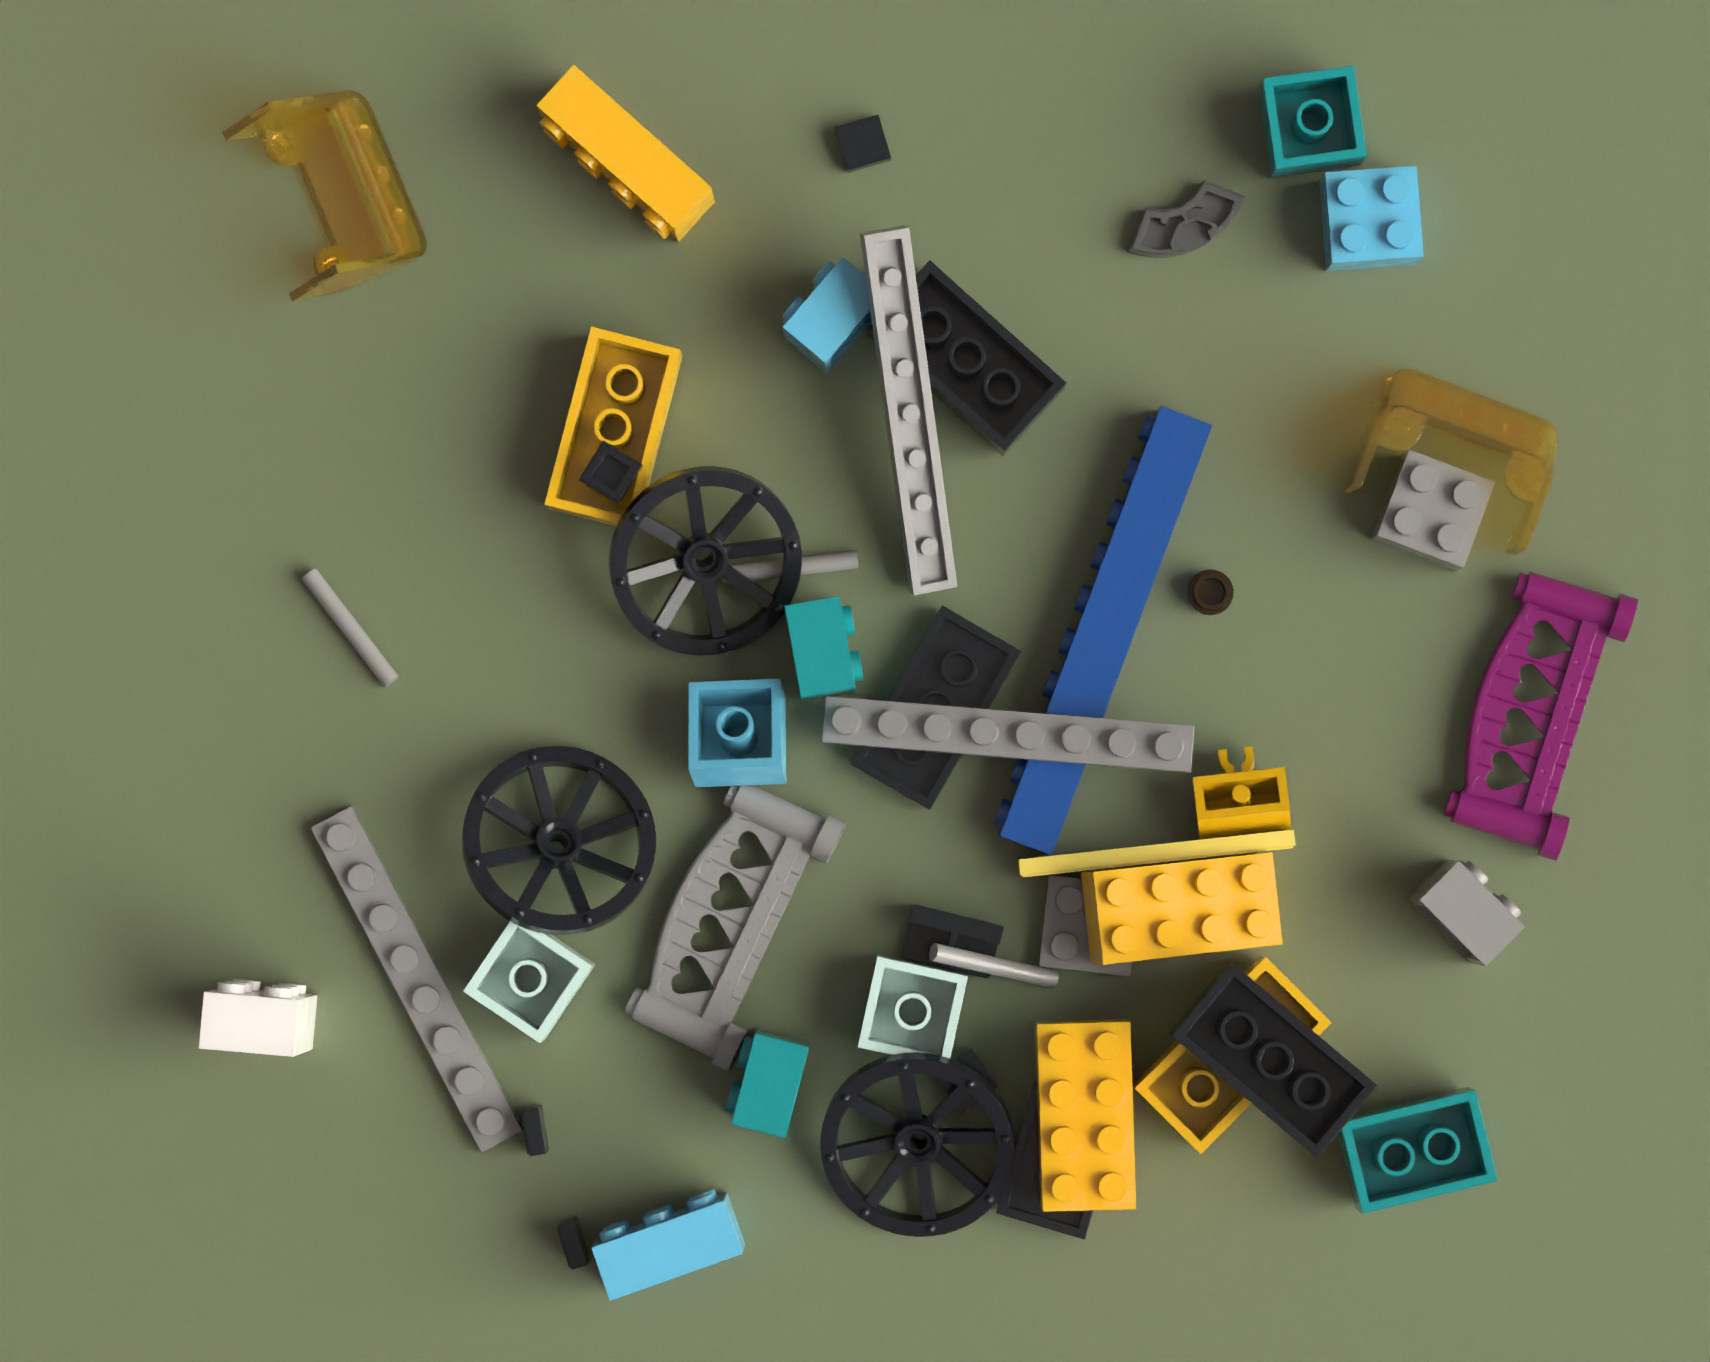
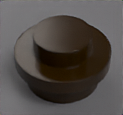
[1188,570,1234,615]

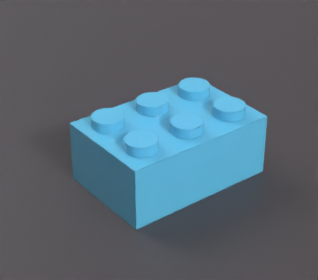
[591,1189,745,1301]

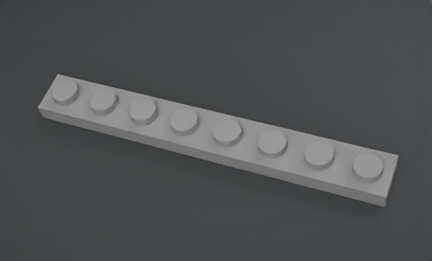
[860,225,958,596]
[822,696,1195,773]
[311,806,523,1153]

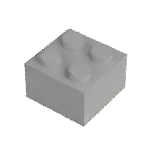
[1370,450,1495,572]
[1407,860,1525,967]

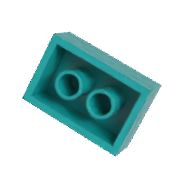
[1337,1087,1498,1214]

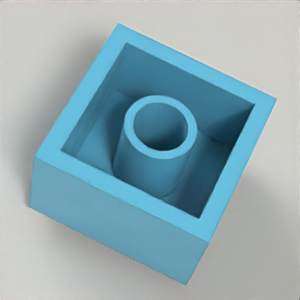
[1319,166,1424,271]
[782,257,872,374]
[688,679,786,787]

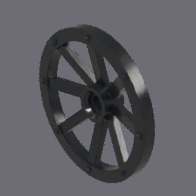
[609,466,802,655]
[462,746,656,935]
[820,1052,1015,1237]

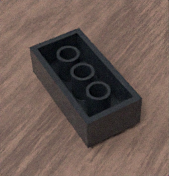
[868,260,1067,456]
[1168,962,1378,1158]

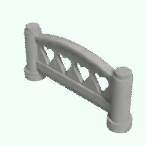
[625,785,846,1072]

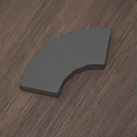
[1128,181,1245,258]

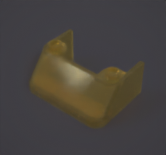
[222,90,427,302]
[1344,369,1558,556]

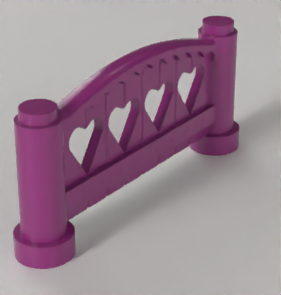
[1443,571,1638,861]

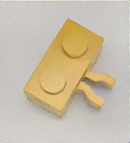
[1193,746,1291,839]

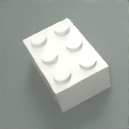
[199,979,318,1057]

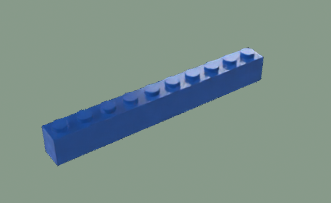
[994,406,1212,855]

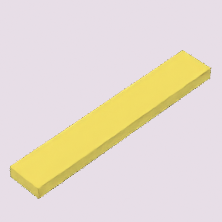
[1017,830,1296,877]

